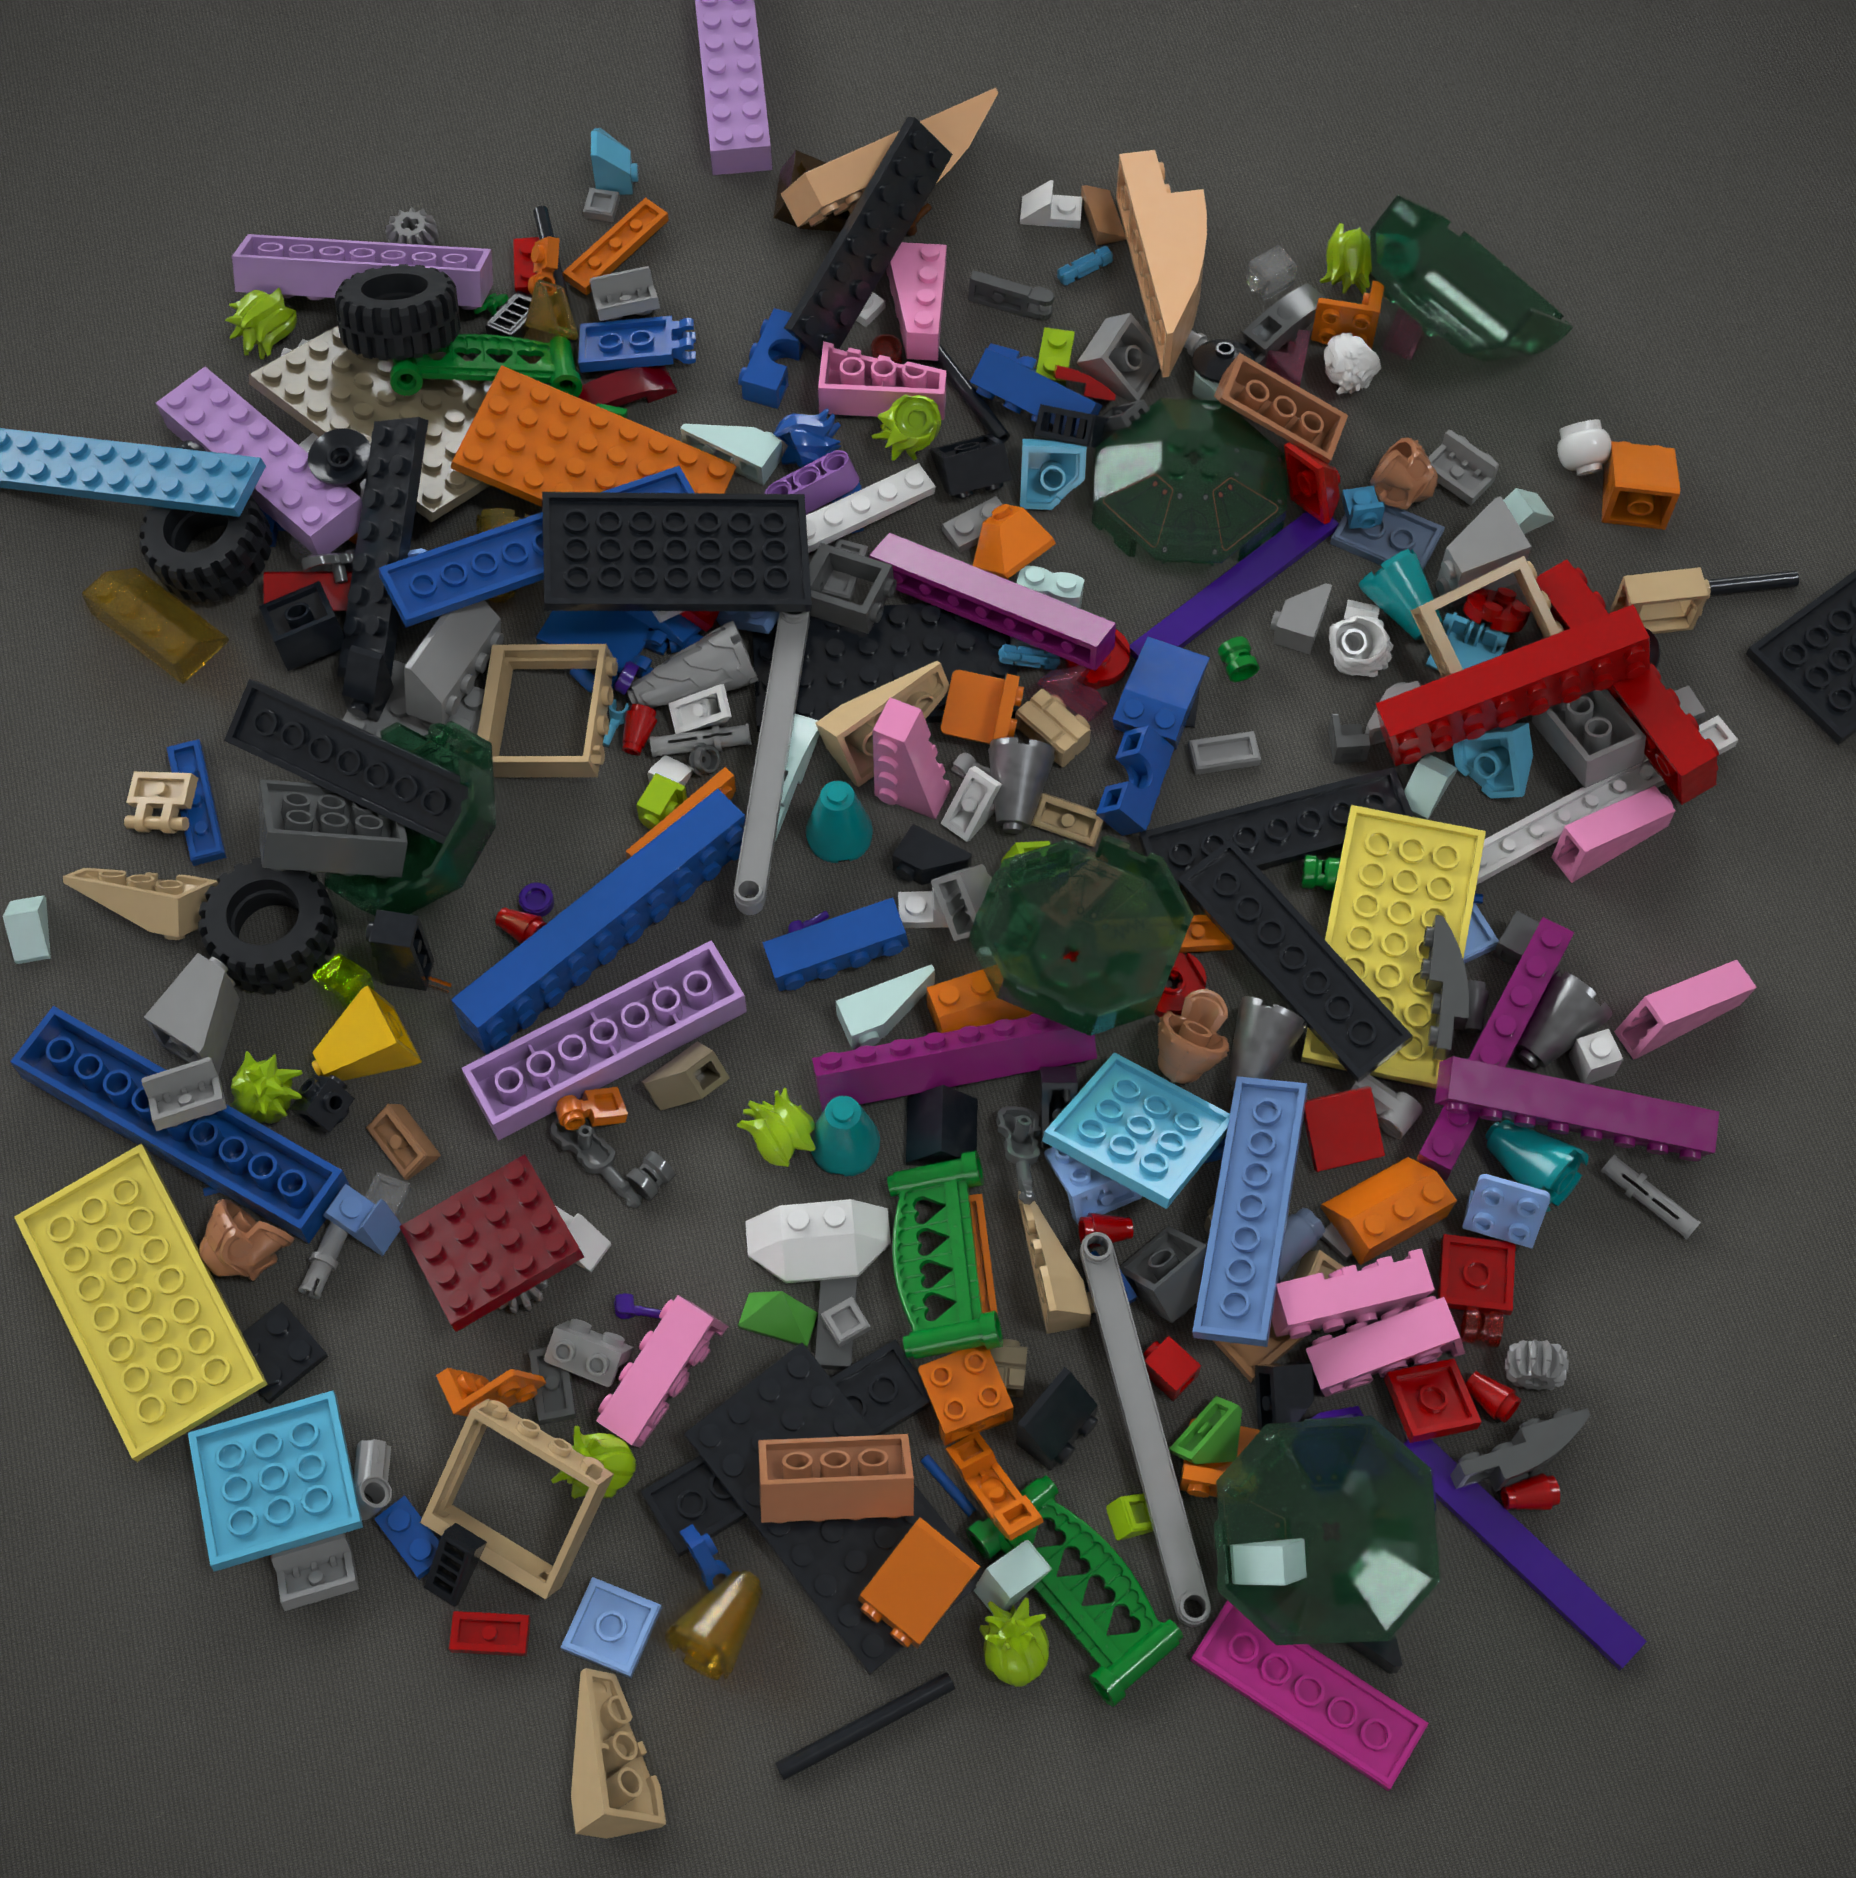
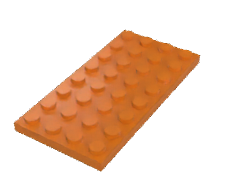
[451,365,737,507]

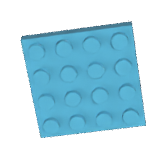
[1042,1052,1230,1209]
[188,1390,363,1572]

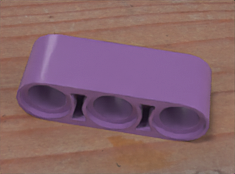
[765,450,859,514]

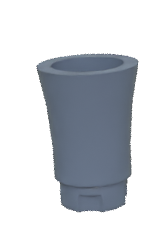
[1277,1208,1325,1283]

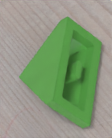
[738,1291,818,1348]
[1169,1396,1242,1464]

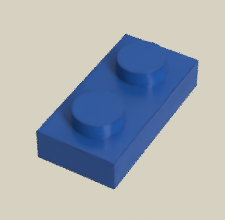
[374,1496,439,1580]

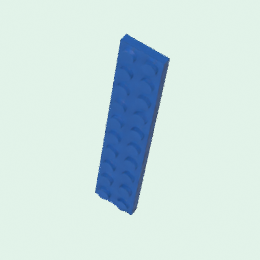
[379,466,695,627]

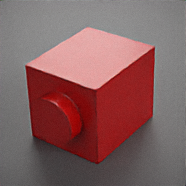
[1143,1336,1201,1401]

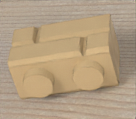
[1015,689,1091,767]

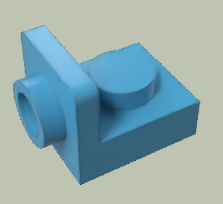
[1341,486,1385,529]

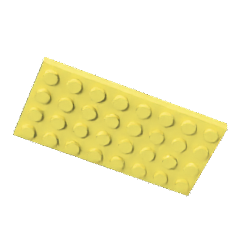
[1301,805,1486,1089]
[14,1143,268,1462]

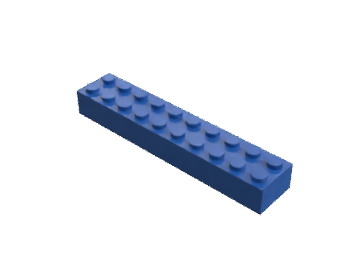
[451,788,745,1055]
[10,1006,350,1244]

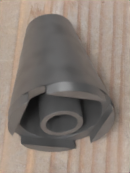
[988,737,1055,834]
[1517,971,1612,1068]
[1227,996,1306,1093]

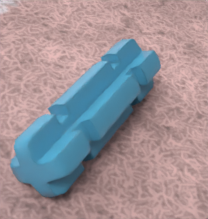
[1057,246,1113,285]
[998,644,1061,670]

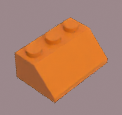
[927,957,1044,1033]
[1320,1157,1457,1265]

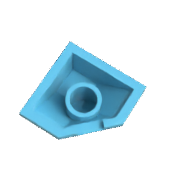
[591,128,638,195]
[1020,439,1087,510]
[1452,723,1533,799]

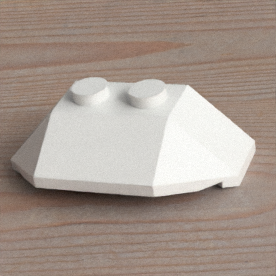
[745,1199,891,1284]

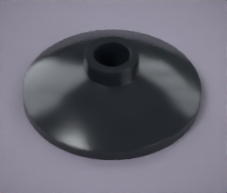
[1192,339,1255,383]
[308,428,371,486]

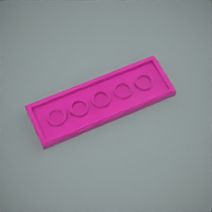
[1190,1595,1429,1791]

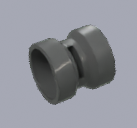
[625,1151,676,1201]

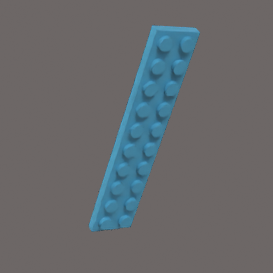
[0,428,266,517]

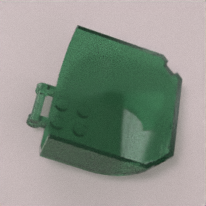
[1370,195,1573,361]

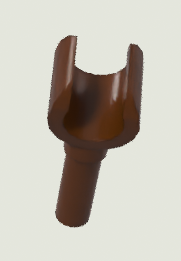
[907,203,932,236]

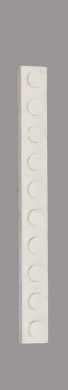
[652,463,936,623]
[1477,715,1738,884]

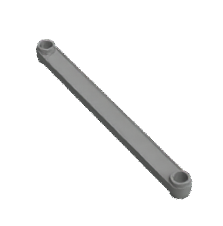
[734,612,810,915]
[1080,1232,1211,1627]

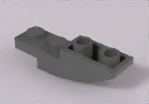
[1239,283,1327,366]
[1420,915,1469,1060]
[1450,1408,1590,1492]

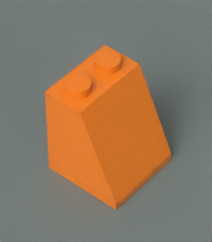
[1601,441,1680,530]
[858,1517,980,1649]

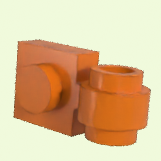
[528,236,560,299]
[555,1087,628,1130]

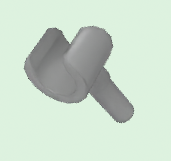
[951,753,991,778]

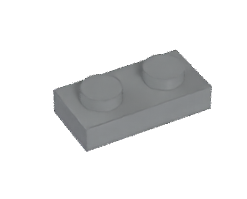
[942,496,1003,554]

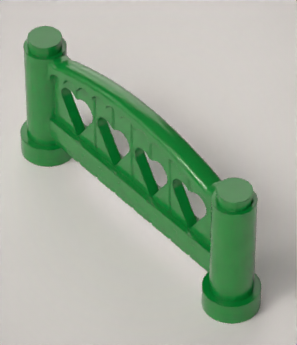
[390,334,582,397]
[887,1151,1003,1359]
[965,1475,1183,1707]

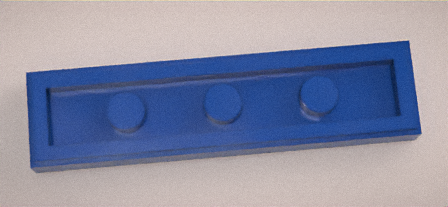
[166,739,227,866]

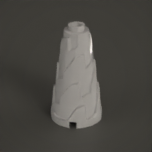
[627,621,759,708]

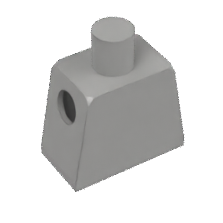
[931,864,1000,941]

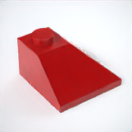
[1284,442,1341,525]

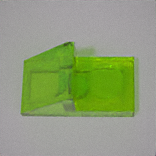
[313,953,375,1010]

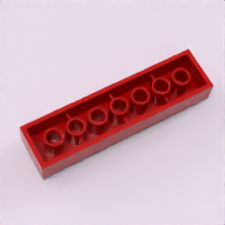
[1536,559,1719,805]
[1375,604,1650,766]

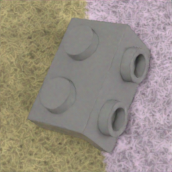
[590,266,660,321]
[1429,430,1499,506]
[142,1057,227,1131]
[544,1319,634,1387]
[271,1533,359,1611]

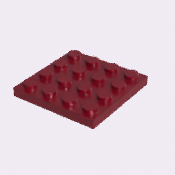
[399,1154,584,1332]

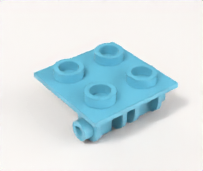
[1426,612,1509,671]

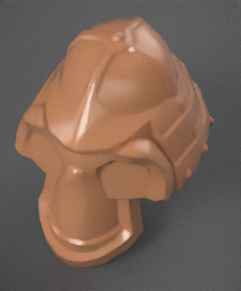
[1370,437,1438,510]
[1158,989,1229,1084]
[199,1199,295,1281]

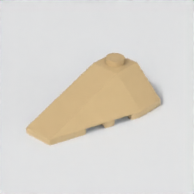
[815,661,950,787]
[63,868,218,940]
[1018,1189,1095,1334]
[571,1668,666,1839]

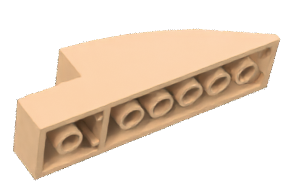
[781,88,998,227]
[1116,150,1207,377]

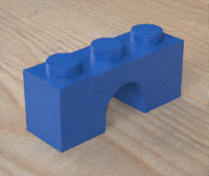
[738,308,805,409]
[1096,725,1174,836]

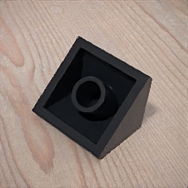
[906,1085,978,1166]

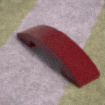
[577,366,677,407]

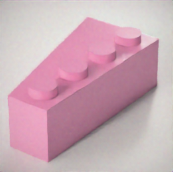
[886,242,947,361]
[818,341,946,420]
[873,697,952,819]
[1272,1248,1435,1339]
[596,1295,729,1448]
[1306,1296,1465,1397]

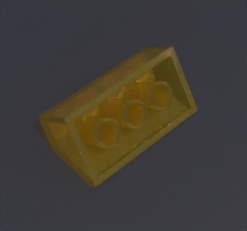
[82,568,229,684]

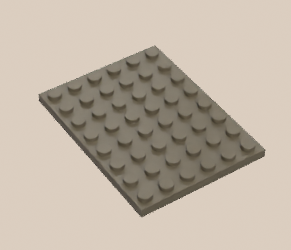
[249,325,493,522]

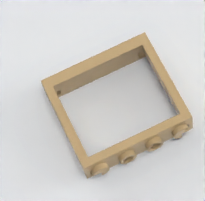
[1411,556,1564,678]
[473,644,618,777]
[420,1399,614,1599]

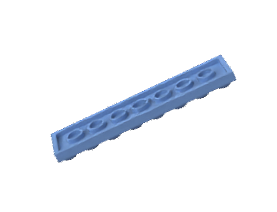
[1192,1076,1308,1347]

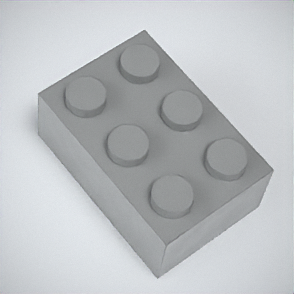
[1532,689,1646,788]

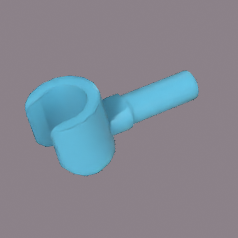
[603,699,629,747]

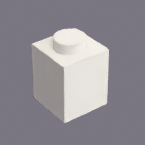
[1568,1029,1623,1084]

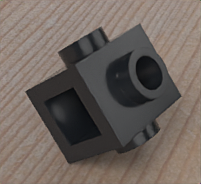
[289,1075,355,1132]

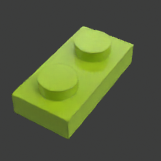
[1036,327,1075,387]

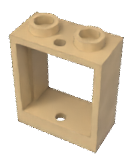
[1610,567,1711,634]

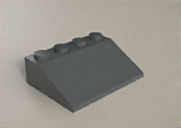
[259,779,408,878]

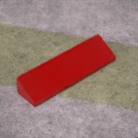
[263,571,352,611]

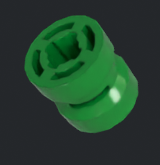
[1217,636,1260,682]
[1302,855,1340,892]

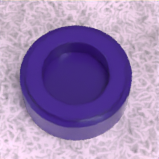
[613,661,639,695]
[519,882,554,917]

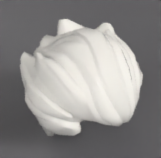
[1324,333,1381,395]
[1329,616,1394,677]

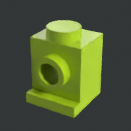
[636,773,687,829]

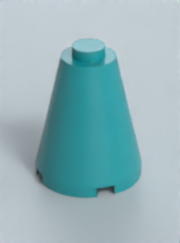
[1358,549,1443,642]
[806,781,873,863]
[810,1096,880,1176]
[1485,1120,1589,1212]

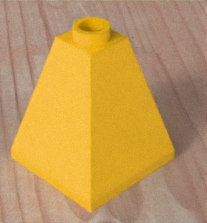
[312,985,422,1081]

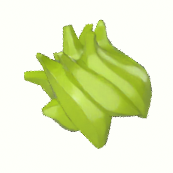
[1319,223,1380,295]
[225,288,297,359]
[872,395,941,461]
[230,1051,303,1124]
[737,1087,816,1167]
[551,1426,636,1499]
[979,1597,1049,1687]

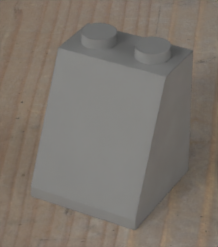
[1436,496,1532,608]
[144,953,240,1075]

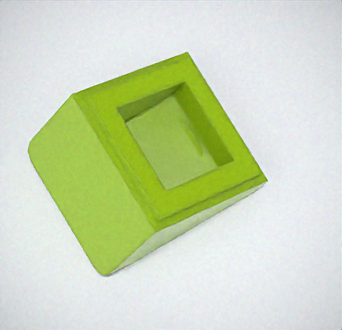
[1106,1493,1153,1541]

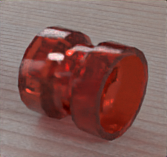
[871,334,902,364]
[1460,1306,1504,1348]

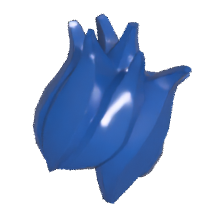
[774,408,841,468]

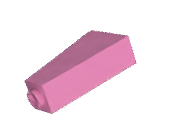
[1551,786,1676,883]
[1614,960,1757,1060]

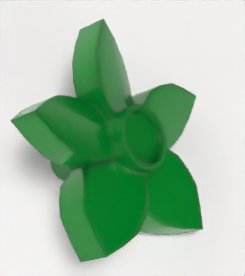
[474,293,509,317]

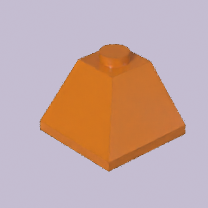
[973,504,1056,579]

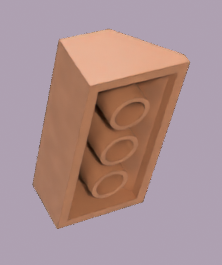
[1214,353,1348,464]
[758,1434,914,1523]

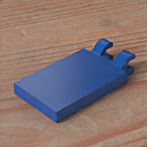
[578,316,696,373]
[536,611,669,678]

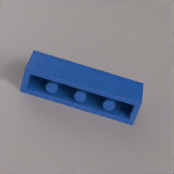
[970,347,1103,437]
[762,897,909,991]

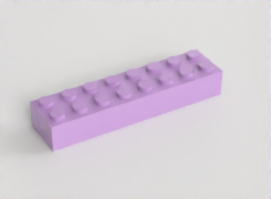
[695,0,772,175]
[232,234,493,310]
[156,367,362,555]
[461,940,747,1141]

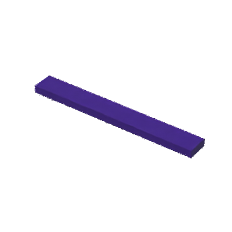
[1129,511,1339,660]
[1392,1439,1647,1671]

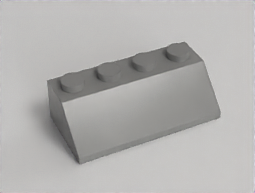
[404,600,504,727]

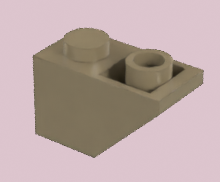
[642,1041,730,1111]

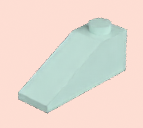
[680,424,783,486]
[836,964,935,1050]

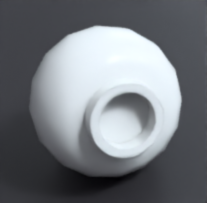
[1557,419,1612,476]

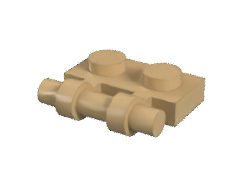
[124,771,198,834]

